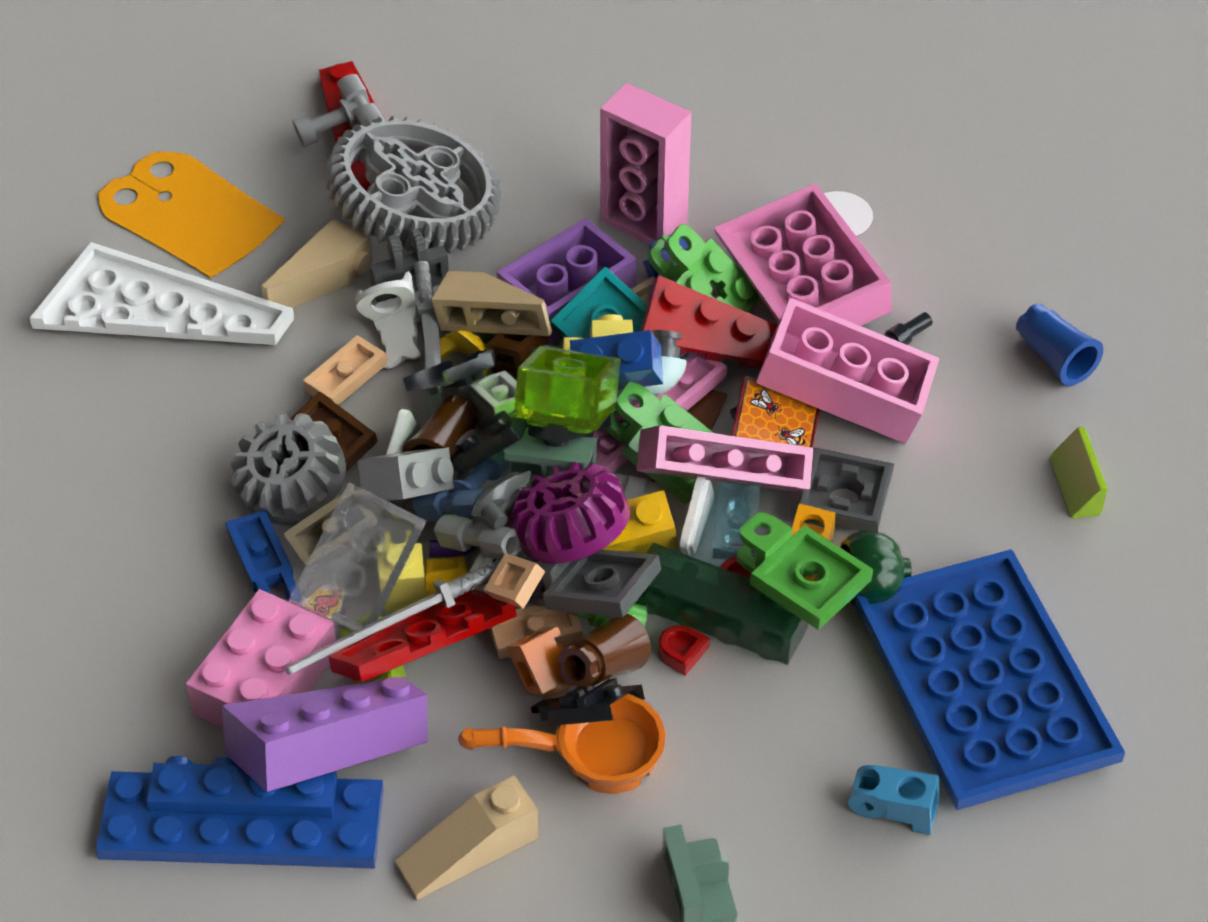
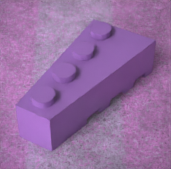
[222,677,428,792]

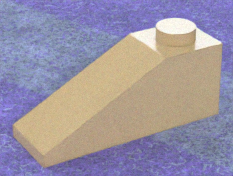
[261,218,372,308]
[431,271,552,336]
[394,775,539,900]

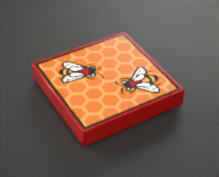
[731,376,820,448]

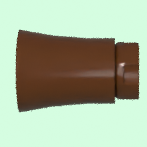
[402,395,478,476]
[558,614,651,688]

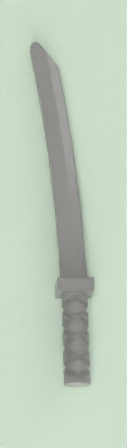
[414,261,442,422]
[285,560,501,675]

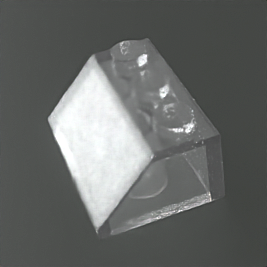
[289,482,427,633]

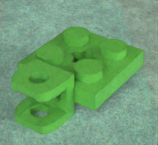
[647,224,760,312]
[604,381,713,505]
[737,512,873,630]

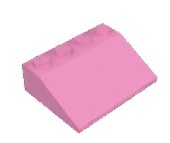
[714,183,892,326]

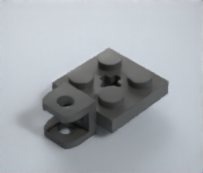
[525,549,662,618]

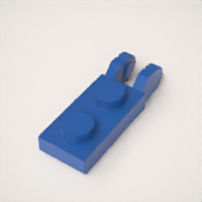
[225,510,302,606]

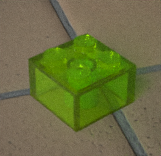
[514,346,621,433]

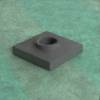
[796,447,894,531]

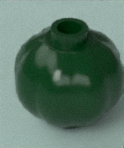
[840,530,912,605]

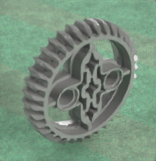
[326,116,502,254]

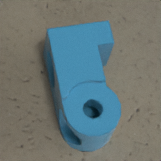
[848,765,940,835]

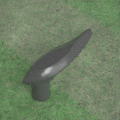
[471,471,532,529]

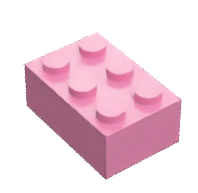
[186,589,336,728]

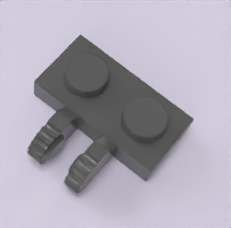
[369,228,449,302]

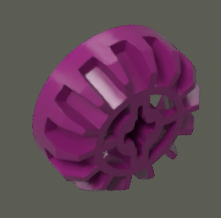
[510,462,630,563]

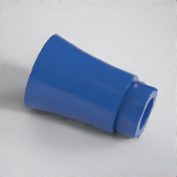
[1016,304,1104,386]

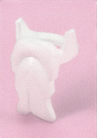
[355,271,421,370]

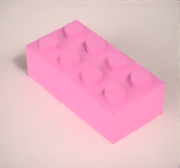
[600,83,691,244]
[756,297,939,444]

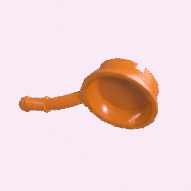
[458,693,666,794]

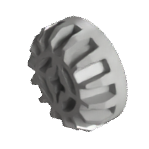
[230,413,346,524]

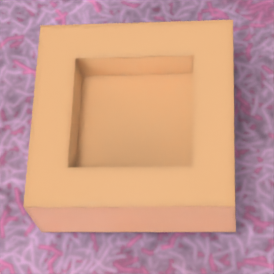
[484,553,545,609]

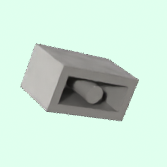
[357,447,454,502]

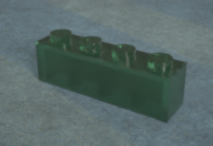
[635,542,808,665]

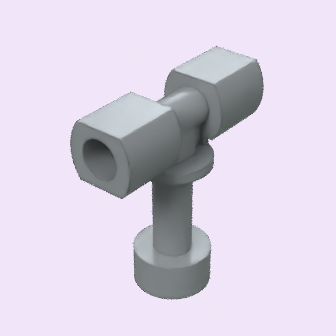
[292,74,384,147]
[434,472,532,560]

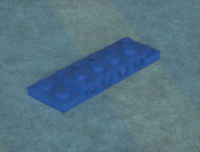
[96,756,384,868]

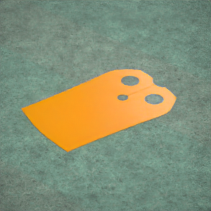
[98,152,286,278]

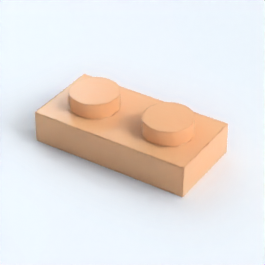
[303,335,387,405]
[489,605,583,659]

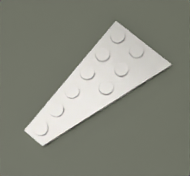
[30,242,294,345]

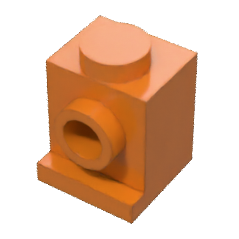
[506,626,569,698]

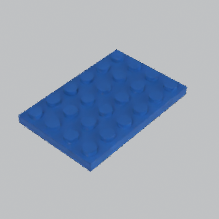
[854,549,1125,811]

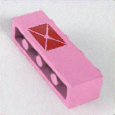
[636,425,813,492]

